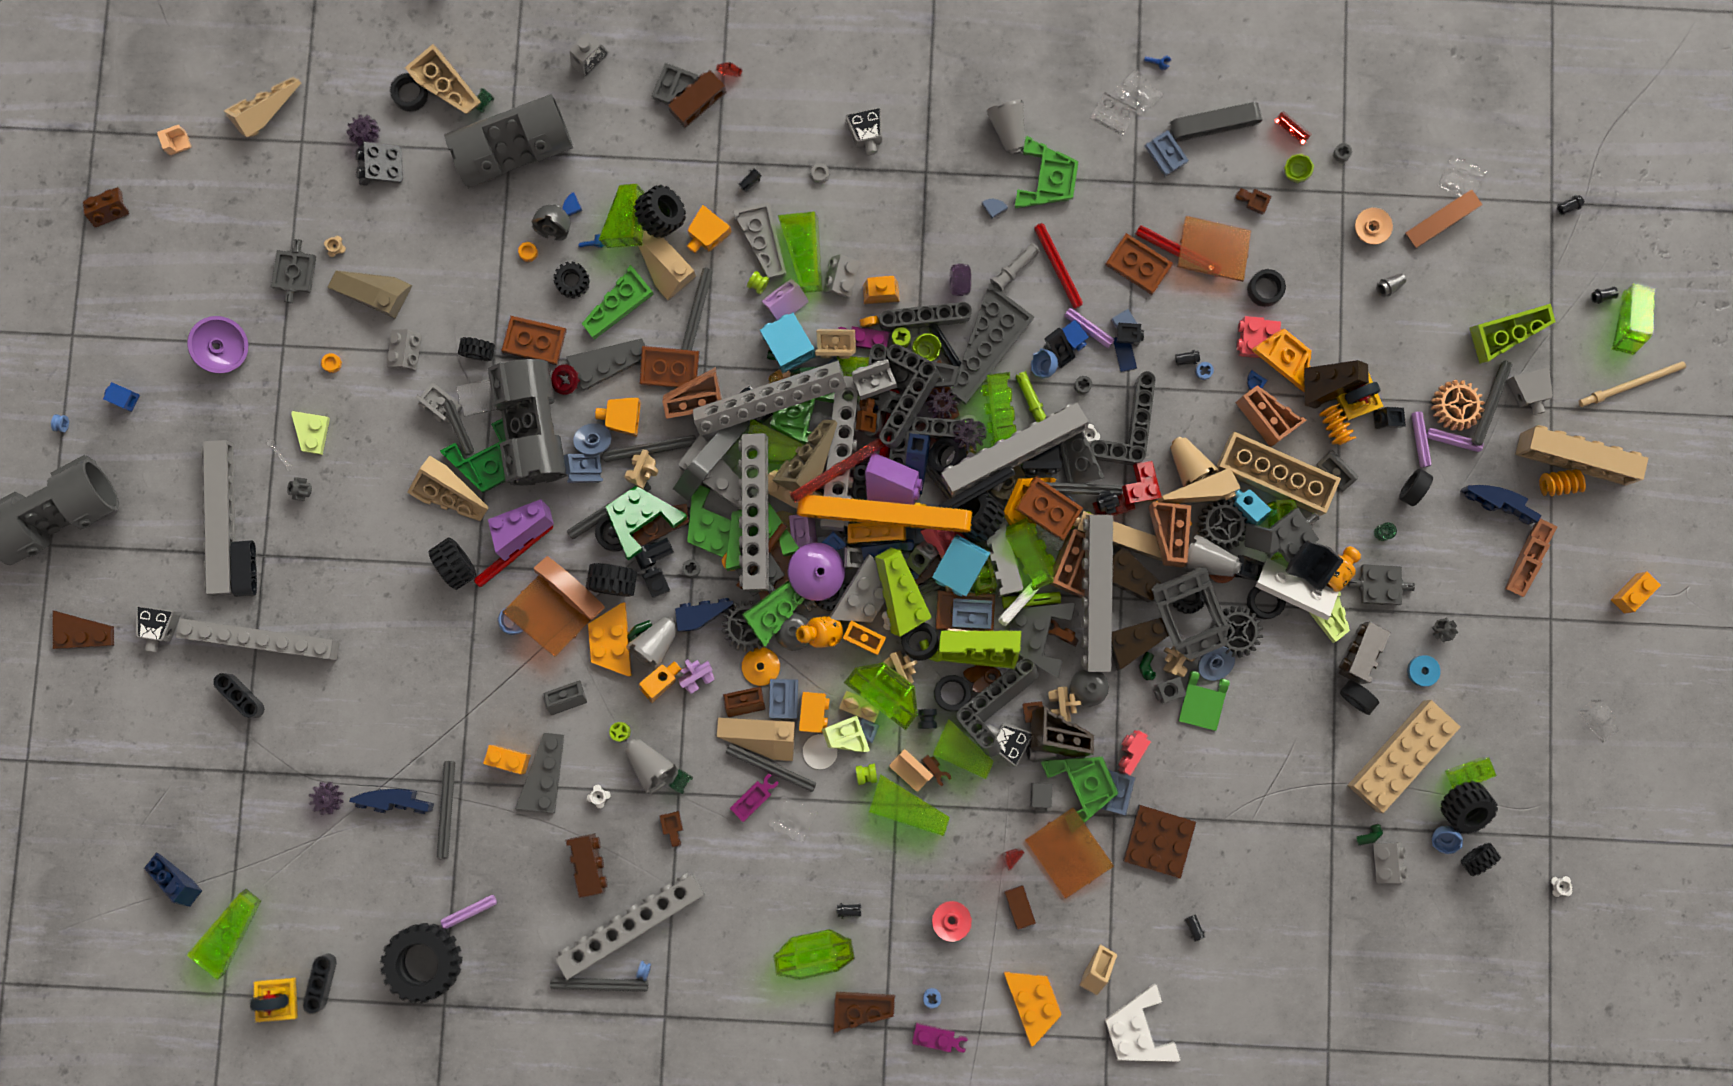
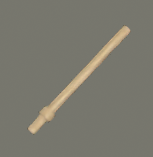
[1579,361,1686,407]

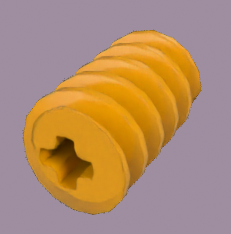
[1319,403,1356,445]
[1539,469,1586,496]

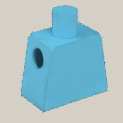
[1233,489,1272,526]

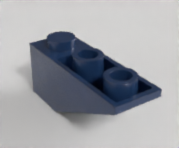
[905,433,931,495]
[675,598,734,632]
[144,852,202,907]

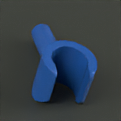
[1144,56,1172,70]
[579,234,606,248]

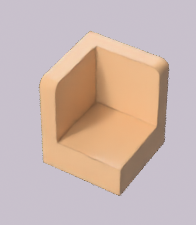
[157,125,191,156]

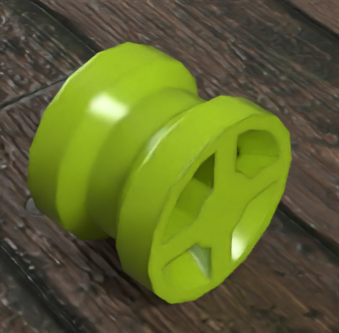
[747,271,769,295]
[892,327,911,348]
[609,722,631,742]

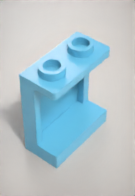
[760,313,816,373]
[932,535,991,596]

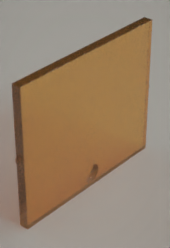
[1177,216,1251,282]
[502,575,591,657]
[1025,807,1114,899]

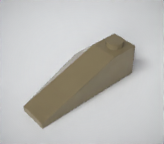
[328,271,412,319]
[773,420,837,495]

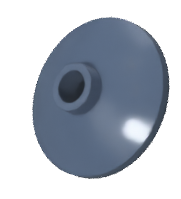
[573,423,612,455]
[1198,646,1235,681]

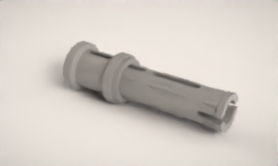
[990,243,1040,292]

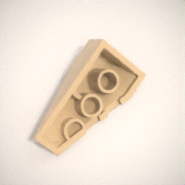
[224,77,301,137]

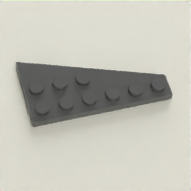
[951,283,1034,405]

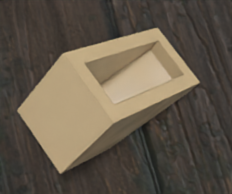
[1080,944,1117,995]

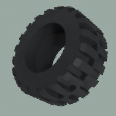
[380,923,462,1003]

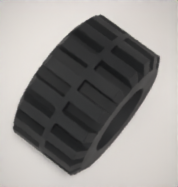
[634,185,686,238]
[957,492,1005,543]
[428,537,477,590]
[586,563,638,597]
[1440,781,1498,834]

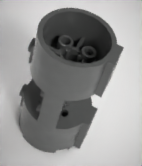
[444,94,574,188]
[488,359,567,486]
[0,455,119,565]

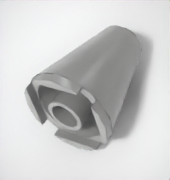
[987,99,1024,154]
[1184,535,1241,577]
[626,617,678,671]
[625,739,677,794]

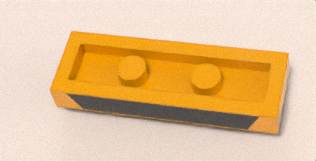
[848,523,906,544]

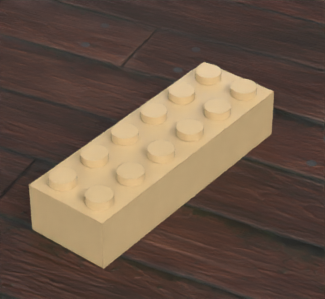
[1515,425,1649,486]
[1216,432,1341,516]
[1347,700,1461,813]

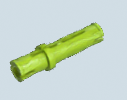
[1015,371,1046,423]
[1002,591,1061,609]

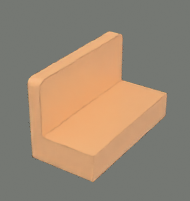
[889,749,934,792]

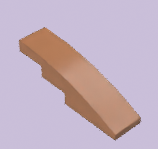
[1406,190,1483,248]
[1506,518,1558,597]
[533,556,605,620]

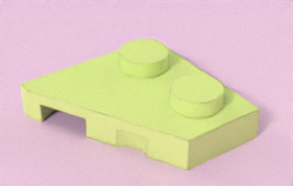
[291,411,330,455]
[1309,592,1350,643]
[822,716,870,753]

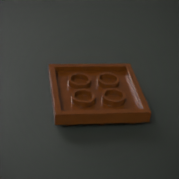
[1123,805,1196,879]

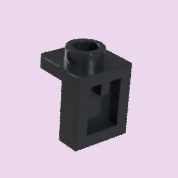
[1117,322,1144,346]
[1373,407,1406,429]
[642,567,671,598]

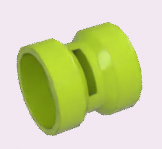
[855,763,878,786]

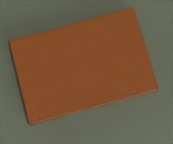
[1105,233,1173,295]
[501,316,567,365]
[640,346,700,388]
[1015,476,1083,541]
[935,591,995,631]

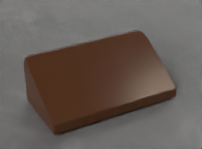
[723,686,766,717]

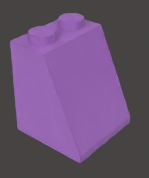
[865,453,922,505]

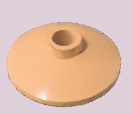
[1355,208,1393,245]

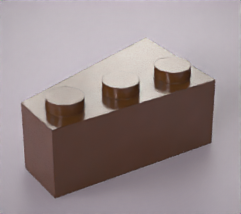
[566,833,608,898]

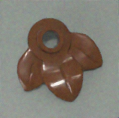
[963,665,1002,693]

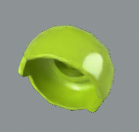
[1284,154,1314,183]
[912,333,942,361]

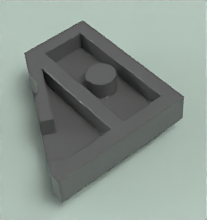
[652,63,699,105]

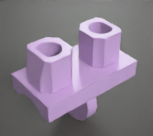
[678,659,714,694]

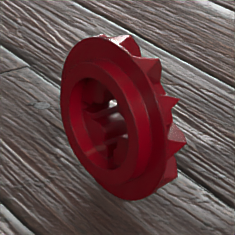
[551,364,580,395]

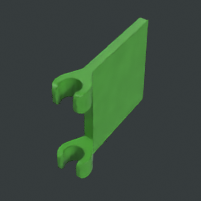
[1178,671,1230,731]

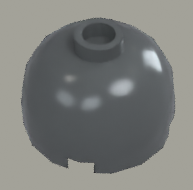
[531,205,571,241]
[775,612,809,651]
[1069,669,1109,707]

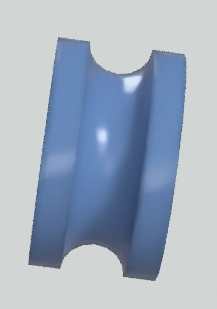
[1195,362,1214,380]
[51,414,69,432]
[636,961,651,981]
[923,988,941,1008]

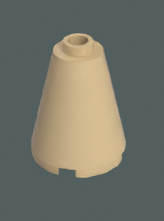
[1170,437,1219,487]

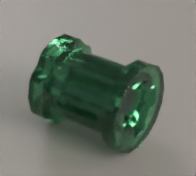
[475,88,495,113]
[1374,522,1397,541]
[668,769,694,794]

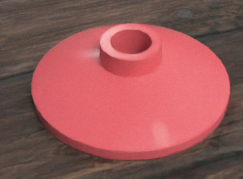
[932,901,972,941]

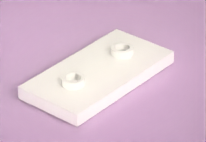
[1255,558,1339,621]

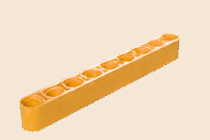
[797,495,972,532]

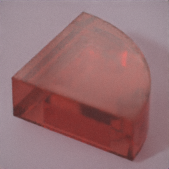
[716,62,743,77]

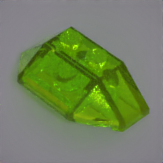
[844,662,918,730]
[773,929,855,980]

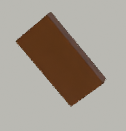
[1004,885,1036,930]

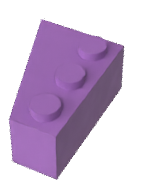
[488,499,554,561]

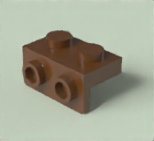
[83,187,129,228]

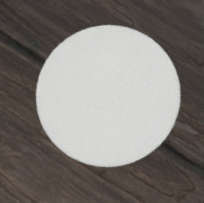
[803,734,838,769]

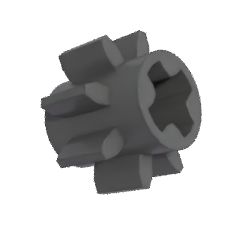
[287,477,312,501]
[1432,617,1458,643]

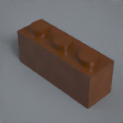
[668,70,727,128]

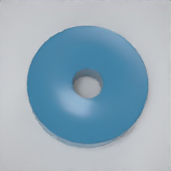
[1407,655,1441,687]

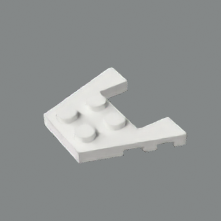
[1105,984,1181,1061]

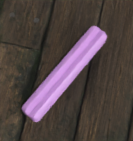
[1064,308,1114,348]
[1411,411,1431,467]
[1427,428,1484,452]
[441,895,497,929]

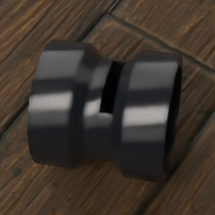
[918,709,937,729]

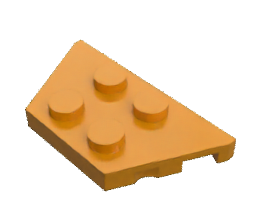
[1252,329,1311,392]
[1004,477,1056,546]
[588,602,632,677]
[1004,971,1062,1047]

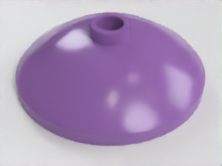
[187,316,248,374]
[788,542,845,601]

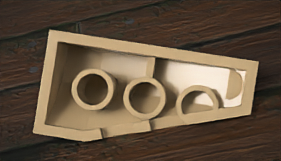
[405,44,481,114]
[633,226,696,300]
[407,456,489,521]
[1157,468,1241,504]
[717,718,795,761]

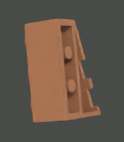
[662,367,722,419]
[1235,386,1306,447]
[1149,502,1191,567]
[1047,529,1085,598]

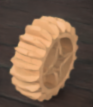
[1431,380,1485,431]

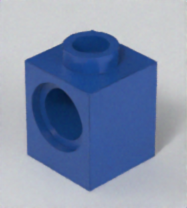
[1062,320,1089,351]
[103,382,140,412]

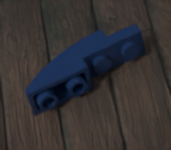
[1460,485,1542,524]
[349,789,434,814]

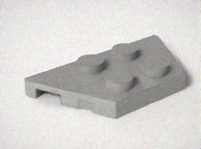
[830,554,885,622]

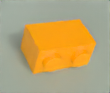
[1611,571,1661,614]
[843,621,886,656]
[799,692,830,733]
[483,745,531,774]

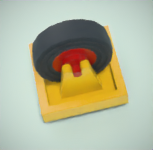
[1336,372,1384,421]
[250,977,298,1022]

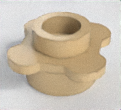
[324,236,346,257]

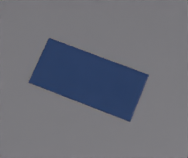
[1113,337,1137,372]

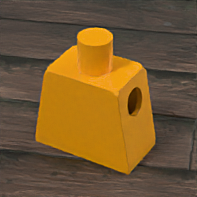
[687,205,732,253]
[863,276,900,304]
[595,398,641,437]
[639,661,681,703]

